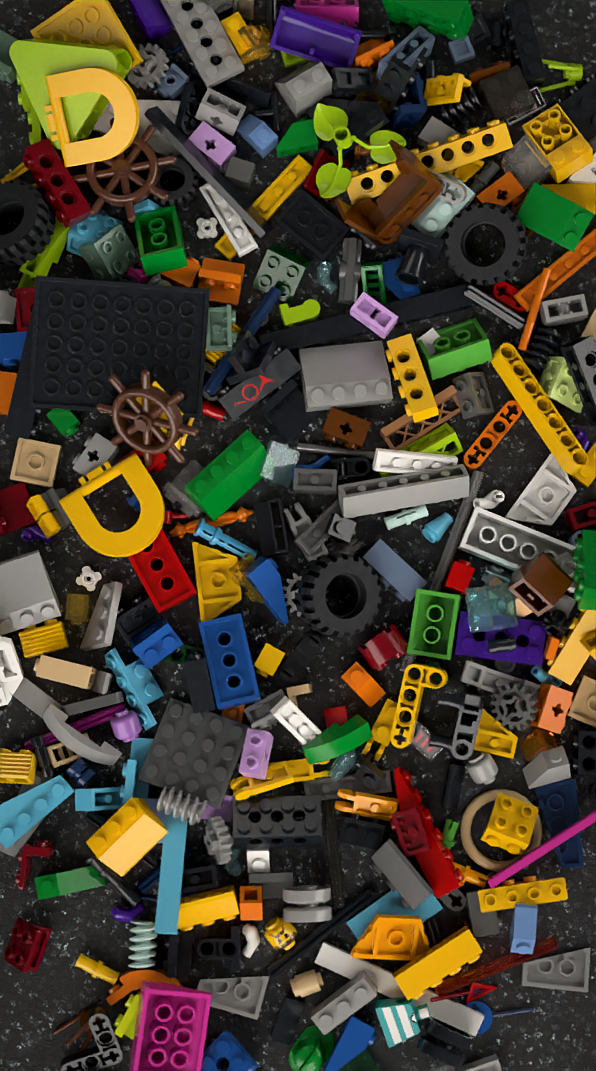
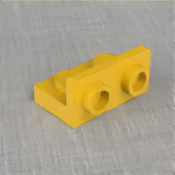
[423,73,471,106]

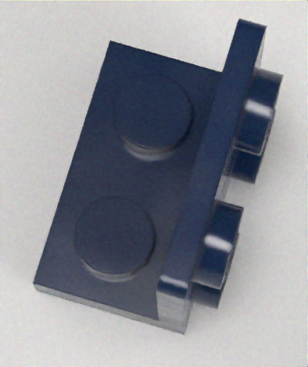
[390,72,427,129]

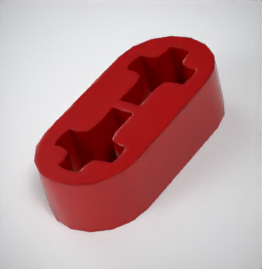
[491,282,525,314]

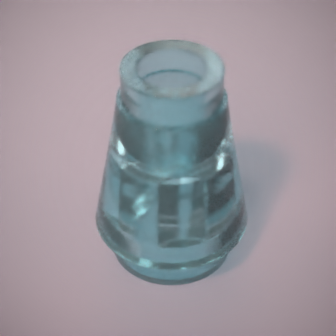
[328,751,357,782]

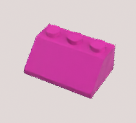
[296,0,359,27]

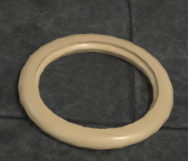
[460,789,542,872]

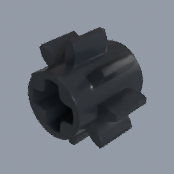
[541,610,571,637]

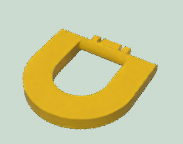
[44,67,140,167]
[58,452,165,557]

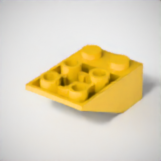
[522,103,594,184]

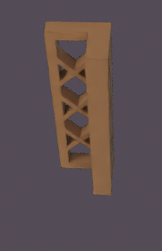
[380,385,461,450]

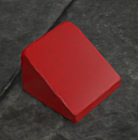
[324,706,348,728]

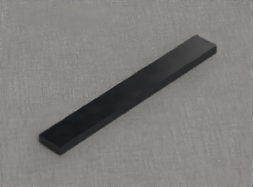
[144,106,274,238]

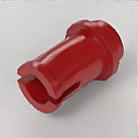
[201,400,226,422]

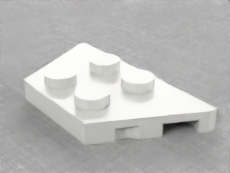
[505,453,577,526]

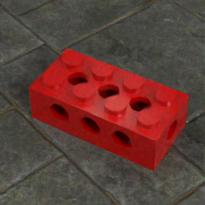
[128,528,198,614]

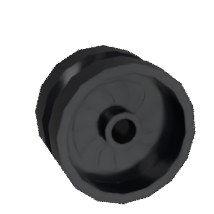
[417,1017,474,1068]

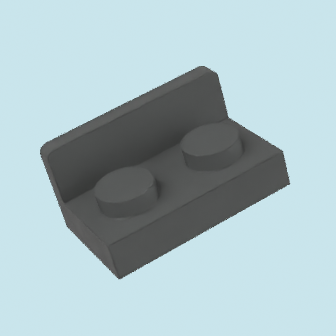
[452,372,495,419]

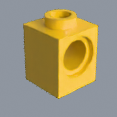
[254,643,285,678]

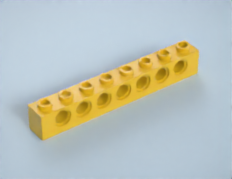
[347,119,513,205]

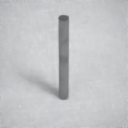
[297,443,375,460]

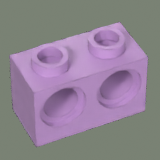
[350,292,398,339]

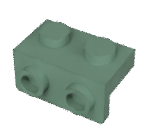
[206,304,236,352]

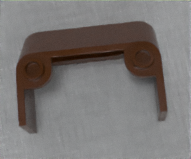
[334,139,442,244]

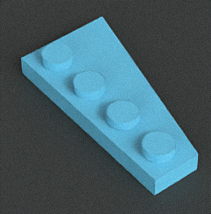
[0,775,75,849]

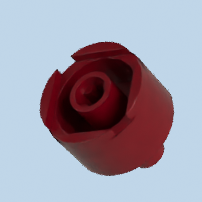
[358,624,408,671]

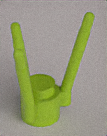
[539,59,583,93]

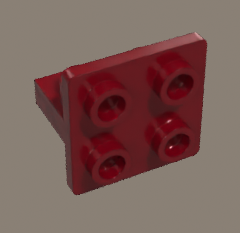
[4,918,52,973]

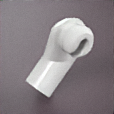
[473,490,505,509]

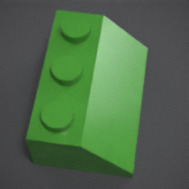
[416,317,493,380]
[407,589,462,660]

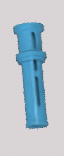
[193,518,257,563]

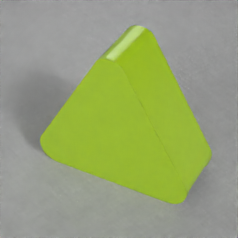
[9,38,132,149]

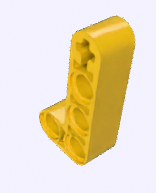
[390,663,448,748]

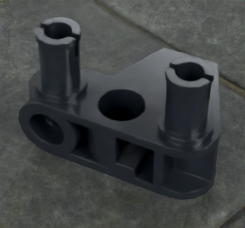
[428,692,484,760]

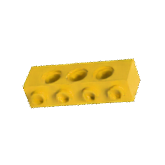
[385,333,439,423]

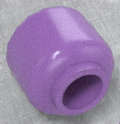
[110,708,142,742]

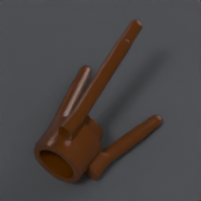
[53,1008,102,1052]

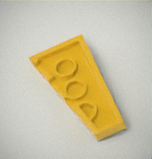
[541,183,596,215]

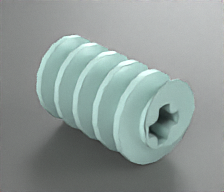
[128,920,158,968]

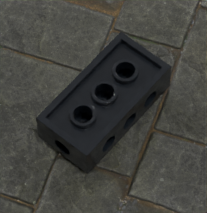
[233,795,322,849]

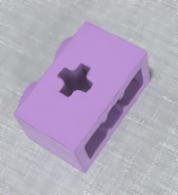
[188,121,237,172]
[239,728,274,780]

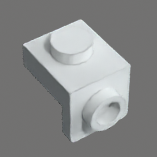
[247,848,270,873]

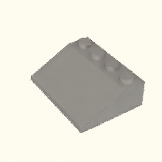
[298,340,393,412]
[0,550,61,636]

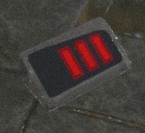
[399,718,442,761]

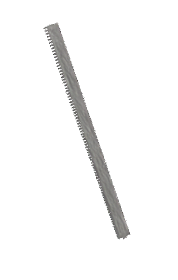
[399,471,484,672]

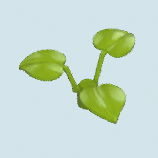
[314,103,406,198]

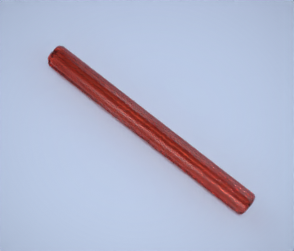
[435,937,558,996]

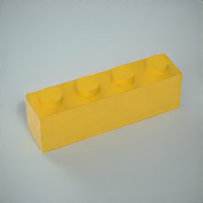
[546,610,596,685]
[392,926,483,1001]

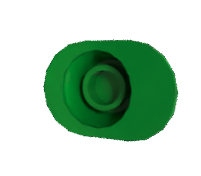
[289,1025,334,1071]

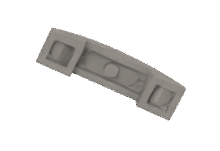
[460,660,541,705]
[42,704,122,766]

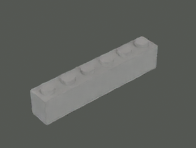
[338,464,469,519]

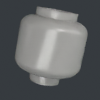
[466,751,498,785]

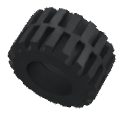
[145,153,199,211]

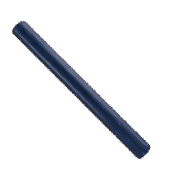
[203,287,282,395]

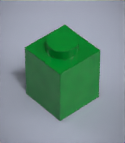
[46,409,81,437]

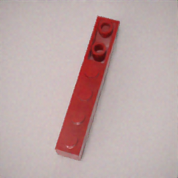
[394,767,464,899]

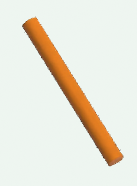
[518,268,551,351]

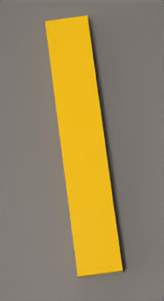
[214,154,312,261]

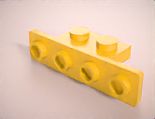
[478,875,568,912]

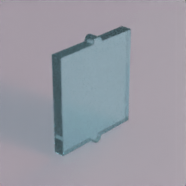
[258,440,300,488]

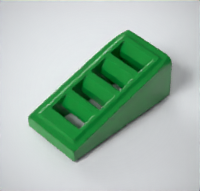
[361,261,386,305]

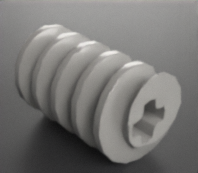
[157,786,207,825]

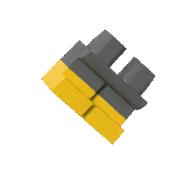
[26,488,71,539]

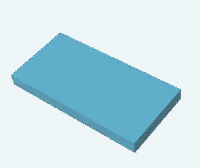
[346,871,443,940]

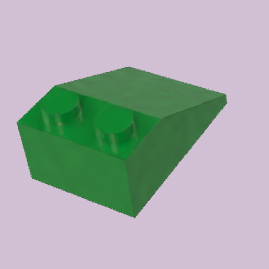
[516,182,594,252]

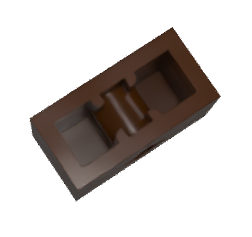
[322,407,371,450]

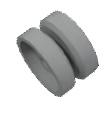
[282,885,332,923]

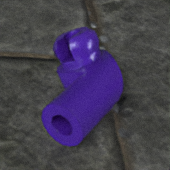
[572,428,589,452]
[21,525,54,544]
[111,902,145,922]

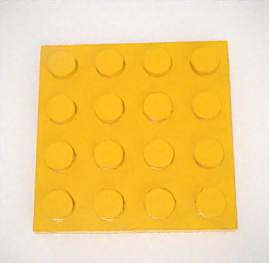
[30,0,143,71]

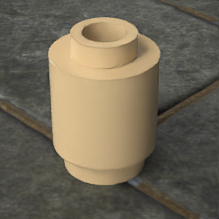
[290,969,324,997]

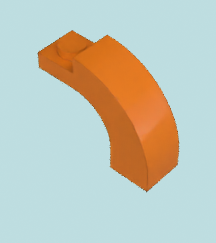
[106,967,183,1006]

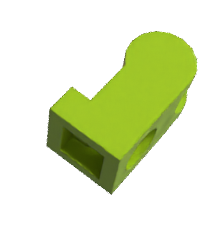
[279,299,320,329]

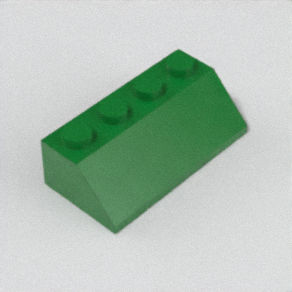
[184,429,275,523]

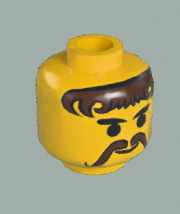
[264,916,297,950]

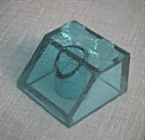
[465,583,518,632]

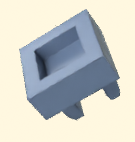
[448,36,475,65]

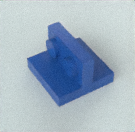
[129,616,183,670]

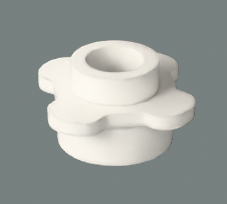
[196,217,218,239]
[76,566,102,591]

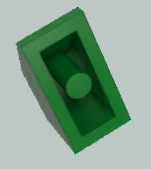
[276,118,318,158]

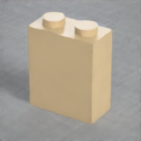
[34,655,97,690]

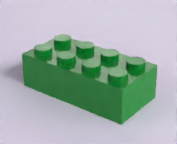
[382,0,474,41]

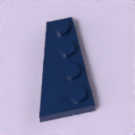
[534,779,584,869]

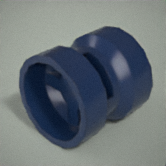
[65,758,96,788]

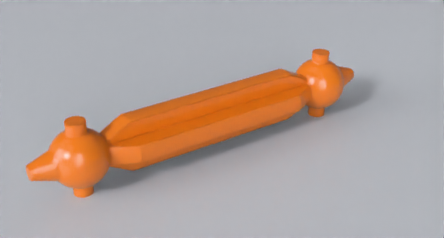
[169,506,253,538]

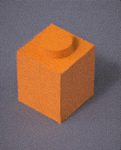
[240,886,263,921]

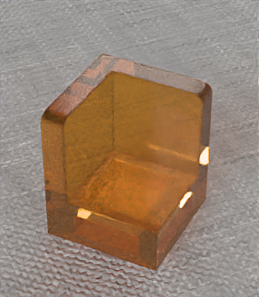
[521,728,558,762]

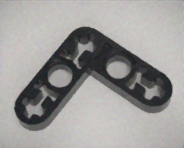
[60,1007,123,1071]

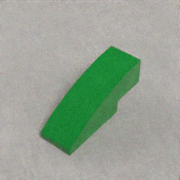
[302,714,373,765]

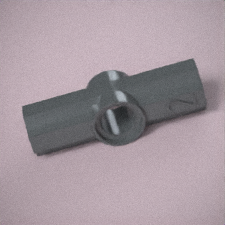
[339,238,362,305]

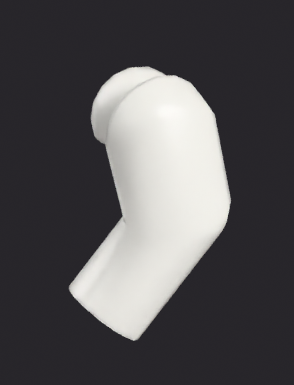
[241,923,260,958]

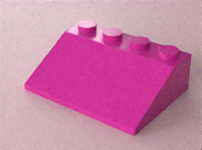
[129,981,212,1071]

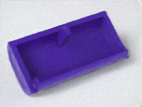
[269,5,362,68]

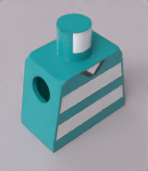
[375,996,431,1048]

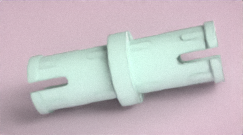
[384,504,428,531]

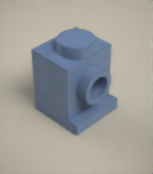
[156,63,189,101]

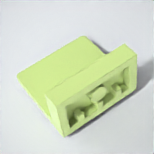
[539,356,583,413]

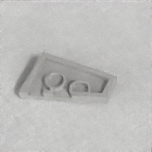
[80,581,123,651]
[521,947,591,993]
[197,976,269,1020]

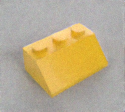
[86,797,169,876]
[178,885,240,932]

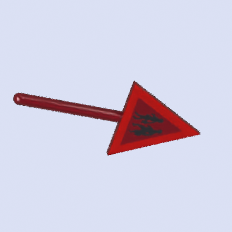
[430,982,498,1004]

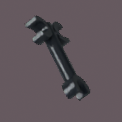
[343,21,396,43]

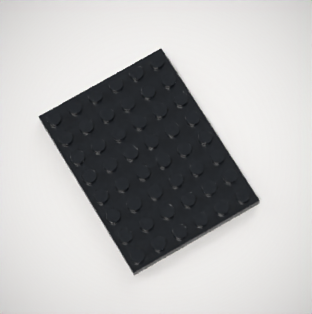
[28,276,210,418]

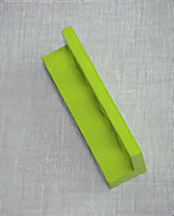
[377,423,463,478]

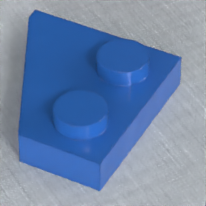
[369,256,421,301]

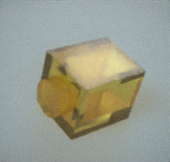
[65,593,91,626]

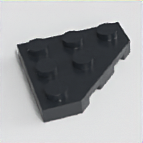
[307,98,389,159]

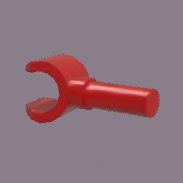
[163,511,190,525]

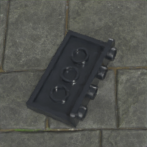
[534,73,596,141]

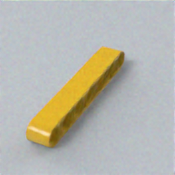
[491,343,588,475]

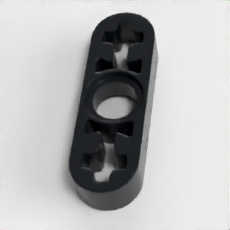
[175,79,205,136]

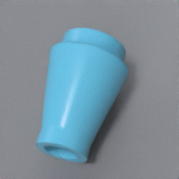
[422,512,453,543]

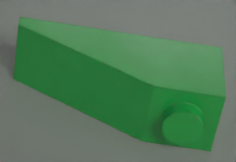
[35,865,106,900]

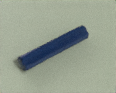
[137,845,193,894]

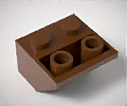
[507,552,574,616]

